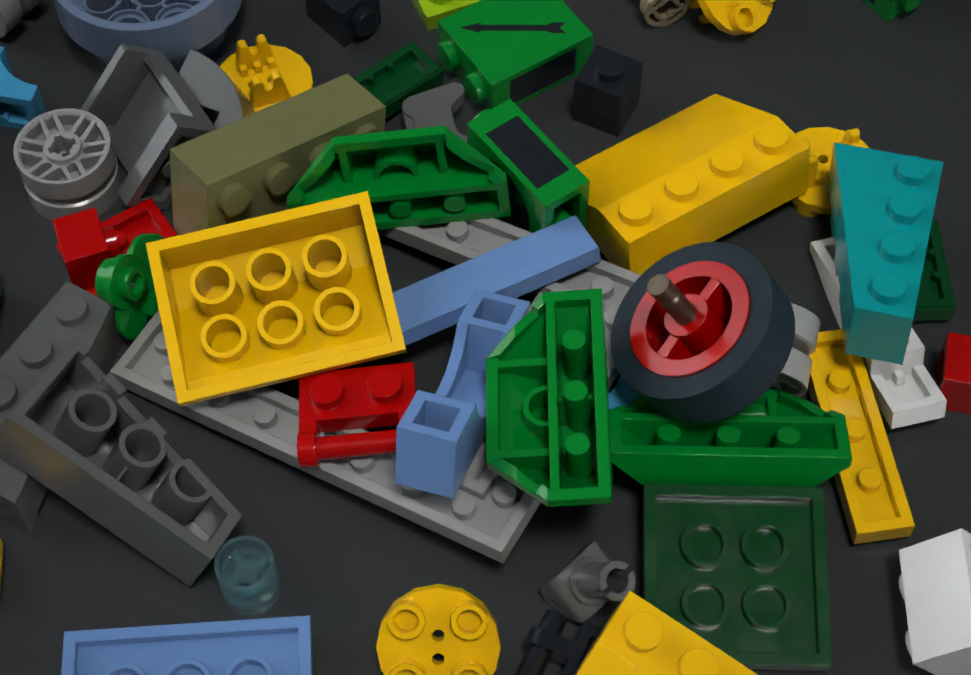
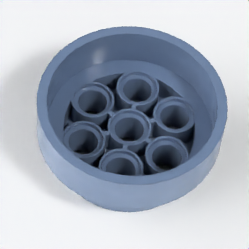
[53,0,242,73]

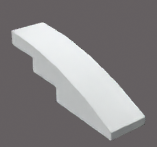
[810,237,947,429]

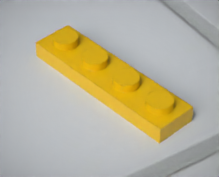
[808,329,915,544]

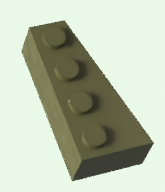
[170,73,386,235]

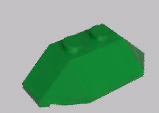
[287,126,511,230]
[486,288,613,507]
[610,389,852,487]

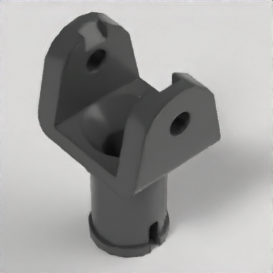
[540,540,636,623]

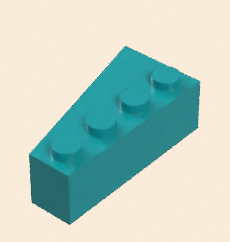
[827,142,944,365]

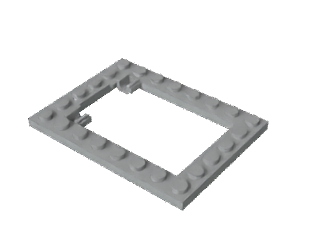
[110,218,641,564]

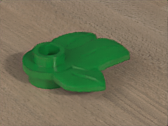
[95,233,164,340]

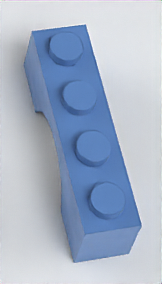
[395,289,530,499]

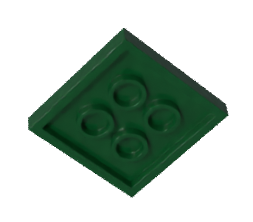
[642,483,832,671]

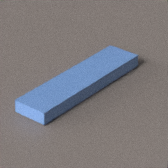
[392,215,601,346]

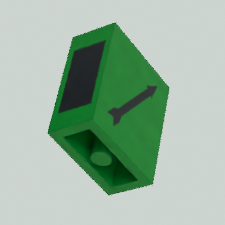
[435,0,594,109]
[467,99,590,233]

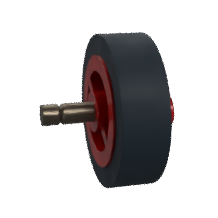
[611,242,795,423]

